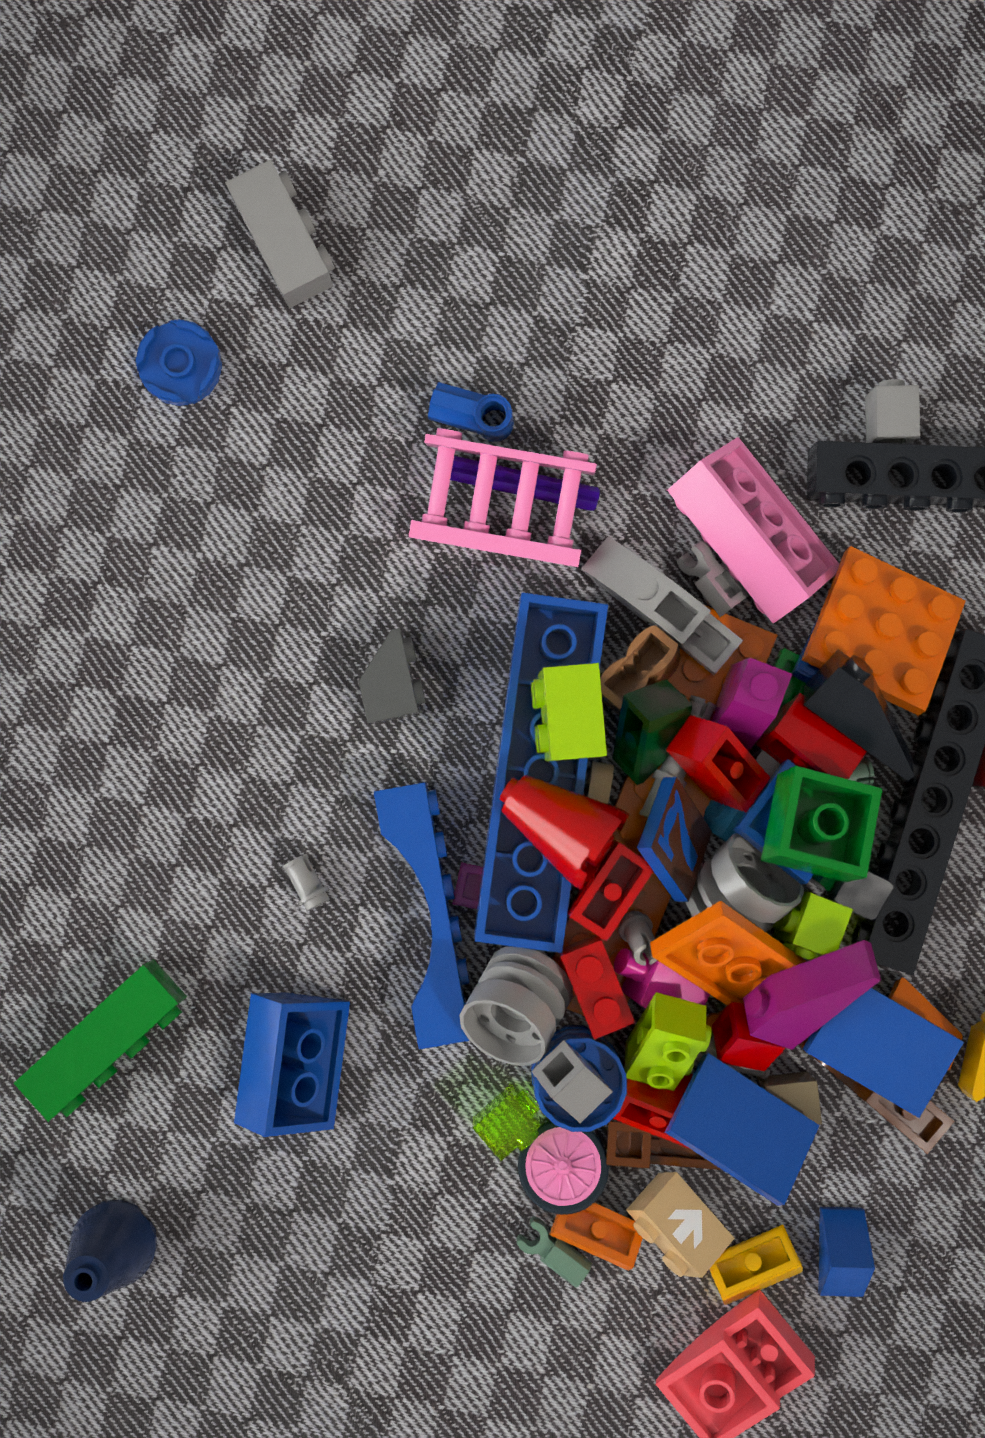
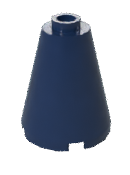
[63,1200,157,1302]

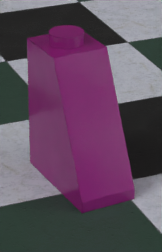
[709,657,792,751]

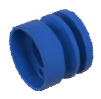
[531,1025,627,1132]

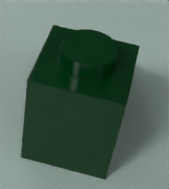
[612,679,693,785]

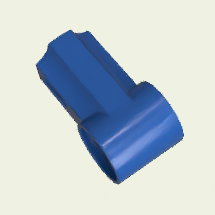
[428,382,514,442]

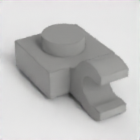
[676,541,750,617]

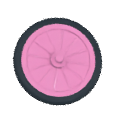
[518,1121,609,1215]

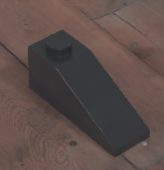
[804,649,914,781]

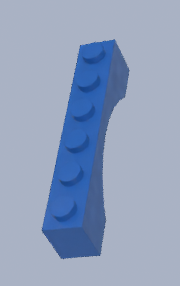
[374,782,470,1050]

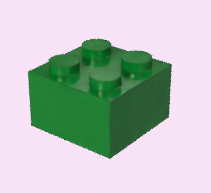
[761,766,882,882]

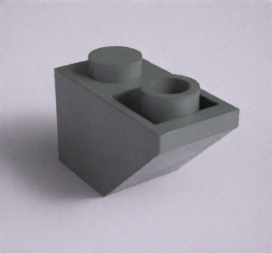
[358,628,426,725]

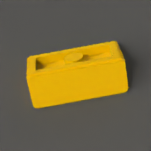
[709,1225,803,1305]

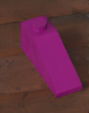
[743,940,881,1050]

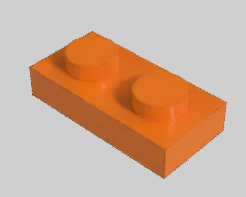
[549,1203,643,1271]

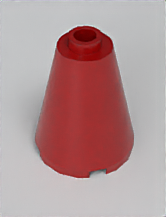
[499,775,629,890]

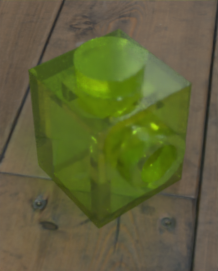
[472,1084,540,1161]

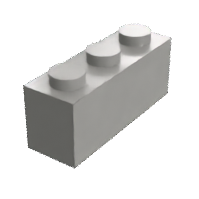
[225,159,335,309]

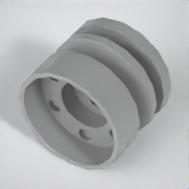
[686,833,804,933]
[459,946,573,1066]

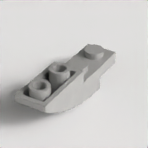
[581,537,743,675]

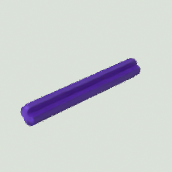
[450,456,600,511]

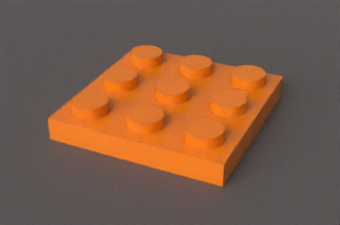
[802,546,966,716]

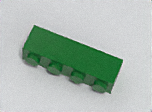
[13,959,187,1122]

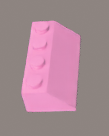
[667,437,839,624]

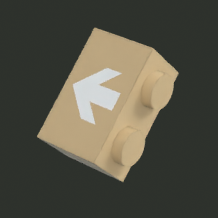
[626,1172,735,1278]

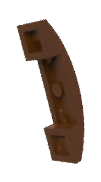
[606,1119,722,1170]

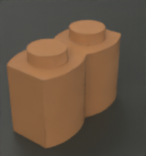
[600,625,681,716]

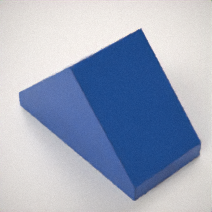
[818,1207,875,1297]

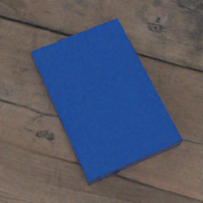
[803,988,964,1118]
[665,1053,820,1206]

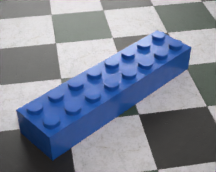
[474,593,608,953]

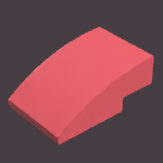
[656,1289,815,1438]

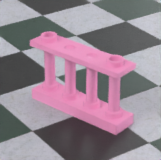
[409,428,597,567]

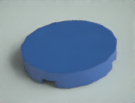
[136,319,222,406]

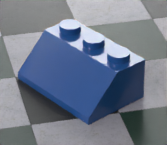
[234,992,350,1137]

